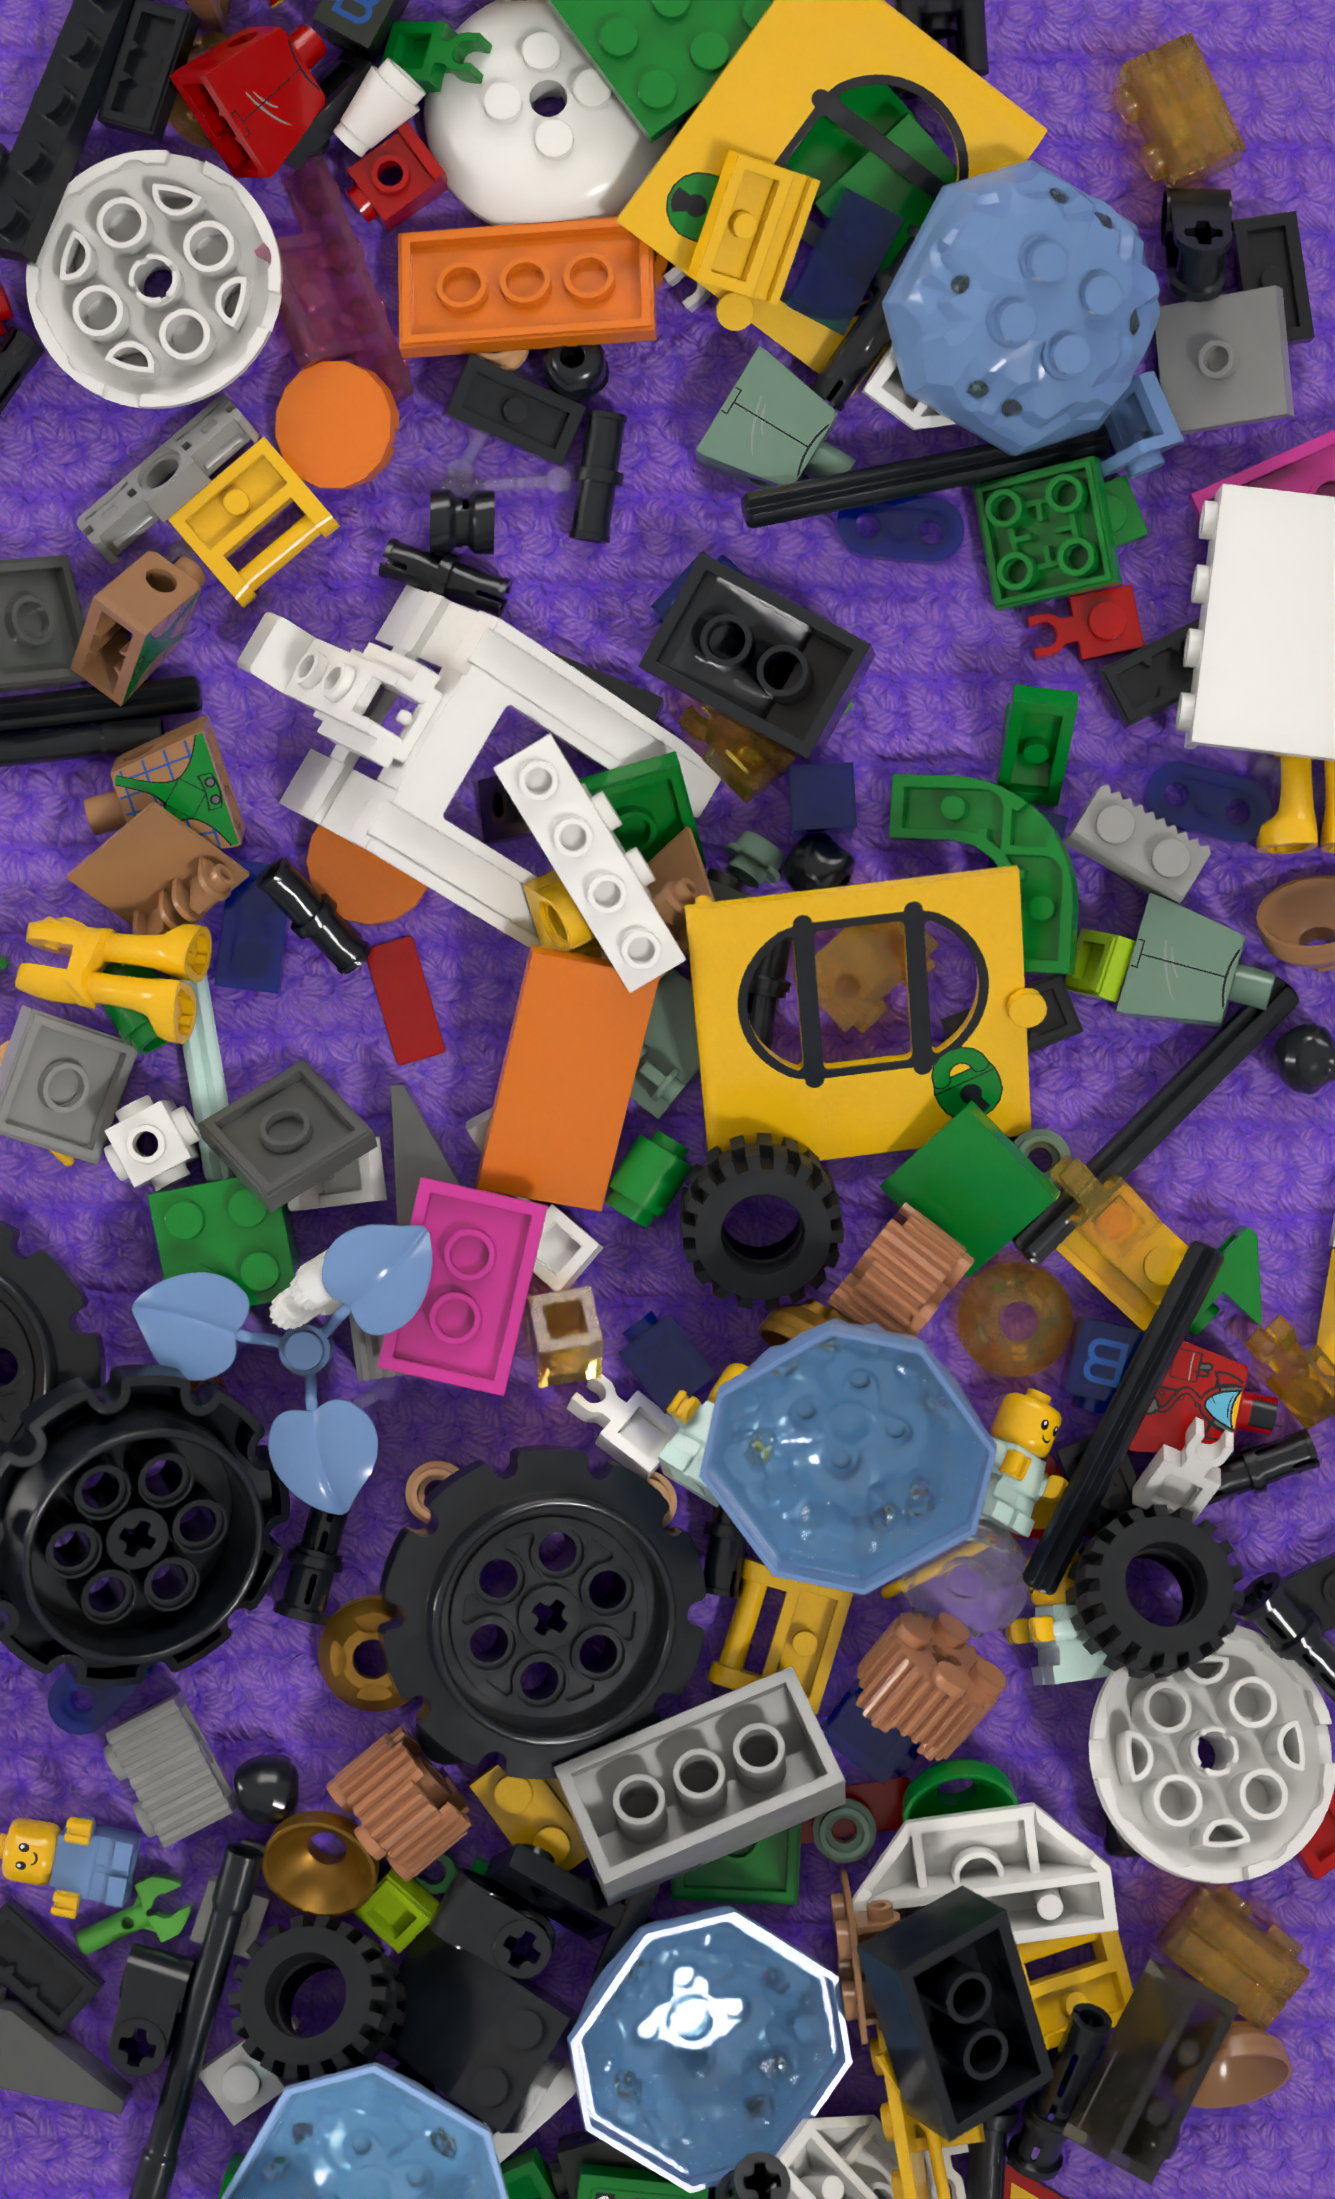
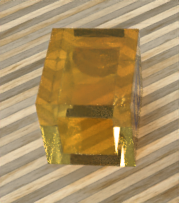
[526,1286,604,1388]

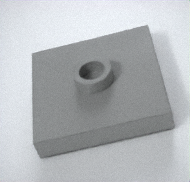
[1155,285,1294,435]
[0,1005,137,1165]

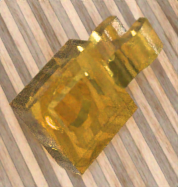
[1048,1155,1163,1268]

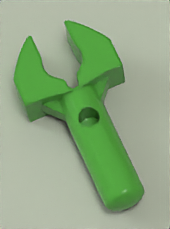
[75,1872,194,1954]

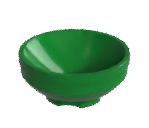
[902,1757,1019,1823]

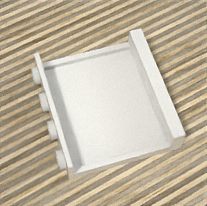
[1176,484,1335,762]

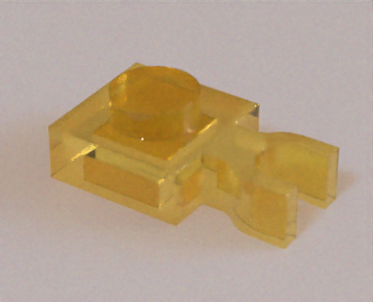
[679,704,796,804]
[1243,1314,1335,1430]

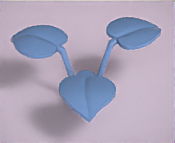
[132,1224,433,1515]

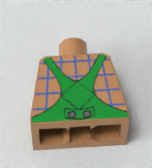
[70,551,206,706]
[84,715,246,849]

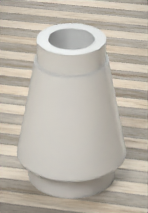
[333,58,426,157]

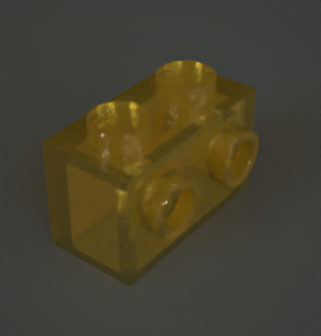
[791,921,940,1034]

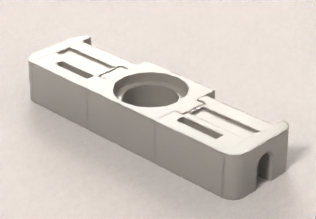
[76,395,259,564]

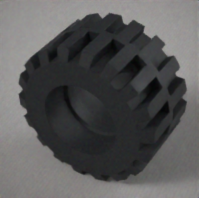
[680,1133,844,1310]
[1065,1504,1244,1679]
[229,1914,406,2084]

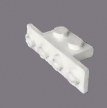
[493,733,686,993]

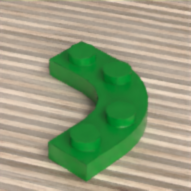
[889,774,1078,975]

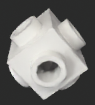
[104,1095,202,1192]

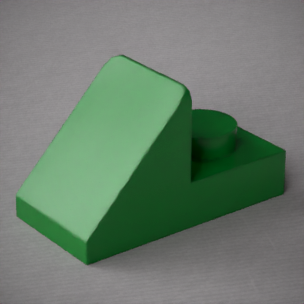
[996,684,1078,806]
[1188,1225,1262,1336]

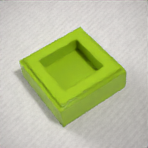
[1064,928,1136,1003]
[353,1867,440,1954]

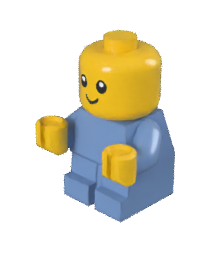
[0,1815,143,1919]

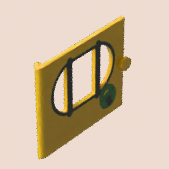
[616,0,1047,398]
[684,865,1047,1161]

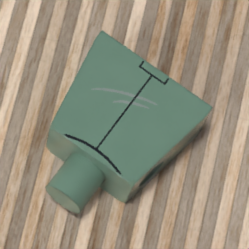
[695,346,857,489]
[1116,893,1276,1027]

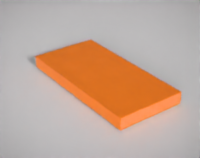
[398,217,657,359]
[475,945,660,1212]

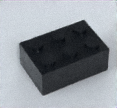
[856,1885,1055,2142]

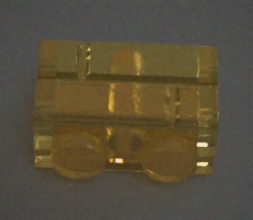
[1113,33,1246,188]
[1155,1882,1310,2030]

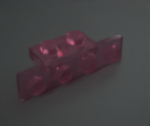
[254,156,414,406]

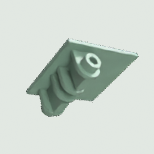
[630,968,700,1120]

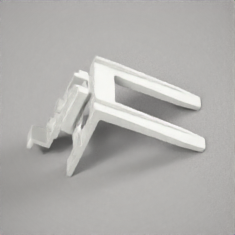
[237,584,721,948]

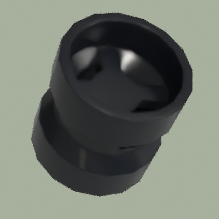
[430,489,495,555]

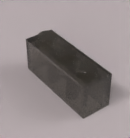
[1062,1959,1240,2184]

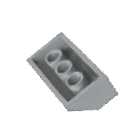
[554,1666,846,1906]

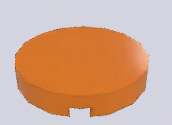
[275,361,399,489]
[306,825,429,926]

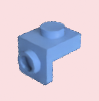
[1101,371,1184,479]

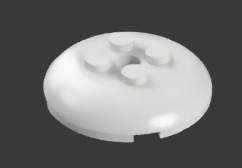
[424,0,677,226]
[26,150,283,409]
[1089,1625,1335,1884]

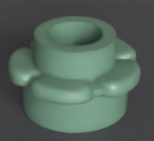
[725,831,785,888]

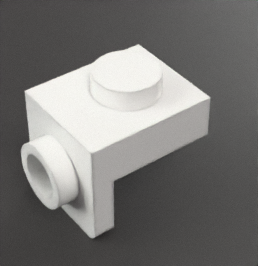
[288,1136,387,1211]

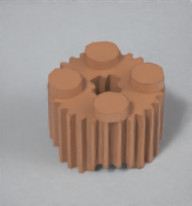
[827,1202,975,1337]
[855,1612,1006,1761]
[326,1726,472,1882]

